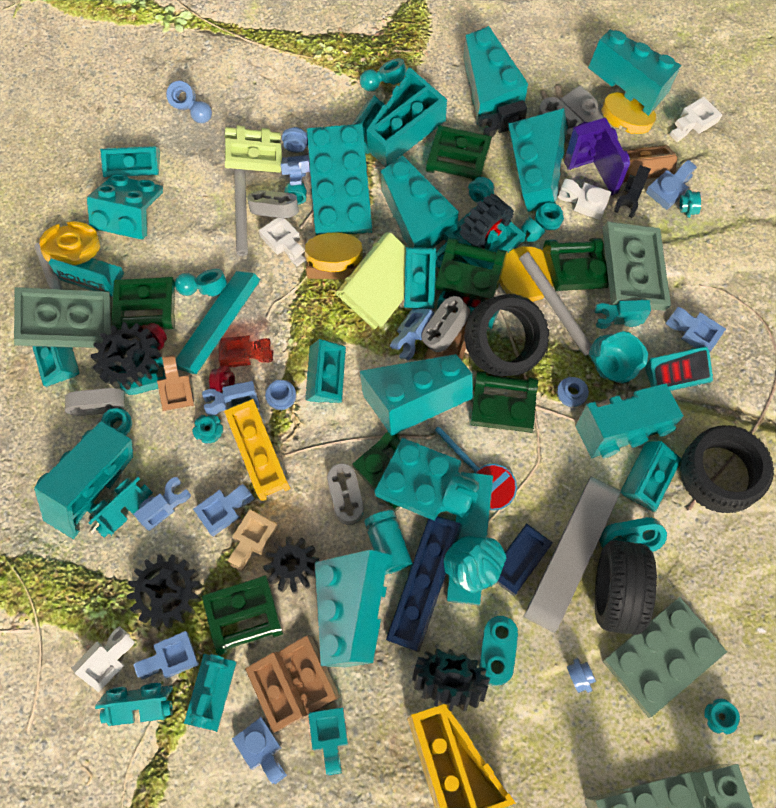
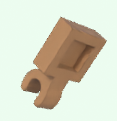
[157,355,194,411]

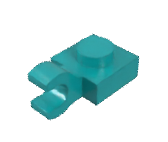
[594,300,651,329]
[308,707,348,776]

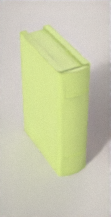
[336,232,406,329]

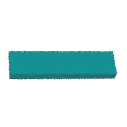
[176,271,260,374]
[447,472,493,606]

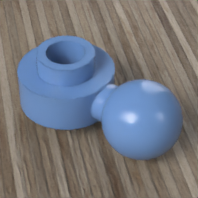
[166,81,212,123]

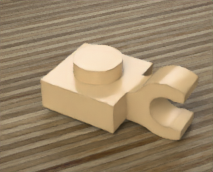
[228,509,278,572]

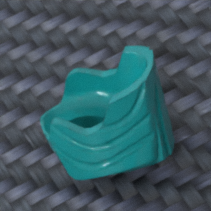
[589,331,648,384]
[444,536,506,594]

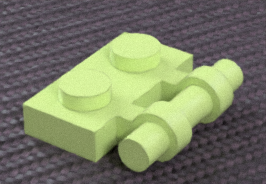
[224,125,282,173]

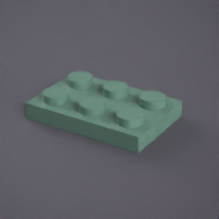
[602,221,671,311]
[14,287,111,348]
[603,597,727,718]

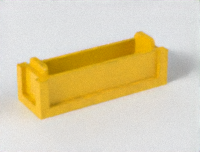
[224,399,291,501]

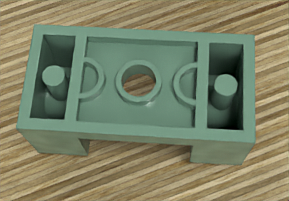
[585,764,753,808]

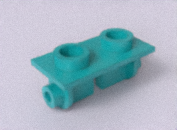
[88,477,153,538]
[184,654,237,732]
[95,683,173,726]

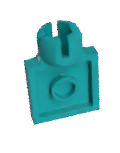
[374,438,479,521]

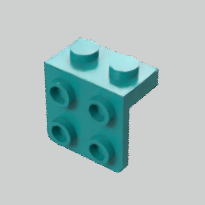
[87,174,163,240]

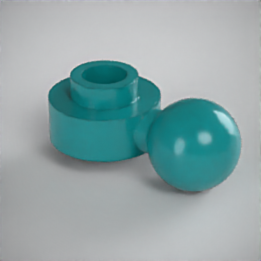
[359,58,407,92]
[175,268,227,296]

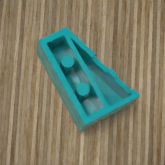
[463,26,528,125]
[588,29,682,116]
[367,67,447,167]
[509,108,568,212]
[381,156,459,248]
[360,354,473,436]
[575,383,684,459]
[34,421,133,540]
[315,550,393,668]

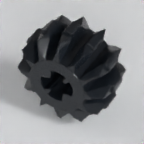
[263,536,320,594]

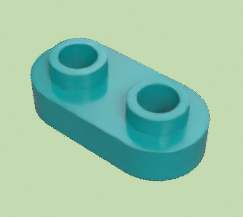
[599,517,667,552]
[479,616,518,686]

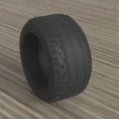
[464,294,549,376]
[680,425,774,513]
[595,540,657,635]

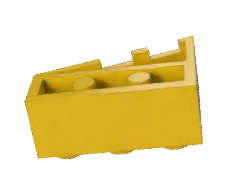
[407,704,516,808]

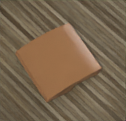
[245,635,341,733]

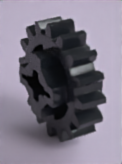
[91,322,161,390]
[127,554,202,629]
[412,649,490,711]

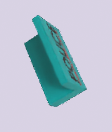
[48,258,124,297]

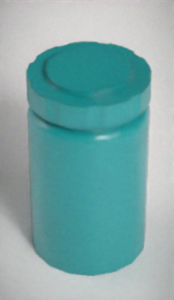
[364,510,413,575]

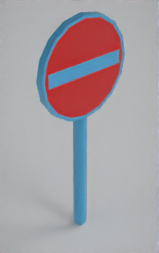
[435,427,517,511]

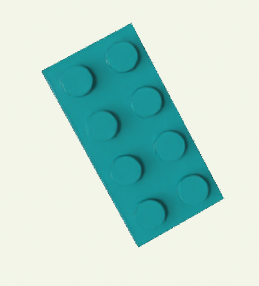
[307,124,372,236]

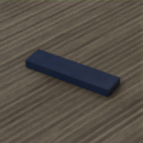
[386,516,462,652]

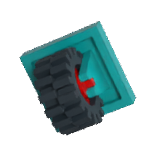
[444,194,526,269]

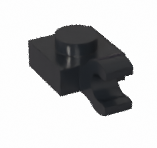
[478,100,528,137]
[614,165,651,218]

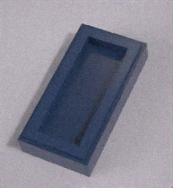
[497,523,553,597]

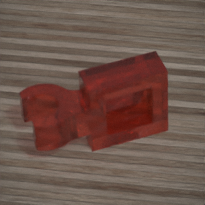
[218,335,274,367]

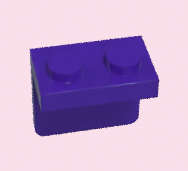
[564,117,630,195]

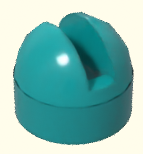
[284,182,307,205]
[520,217,546,242]

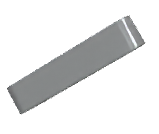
[524,476,621,633]

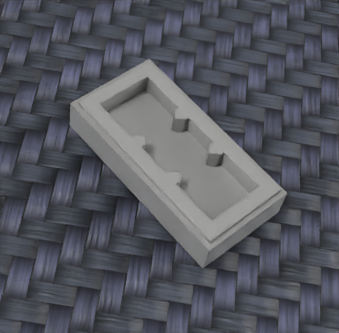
[560,85,613,127]

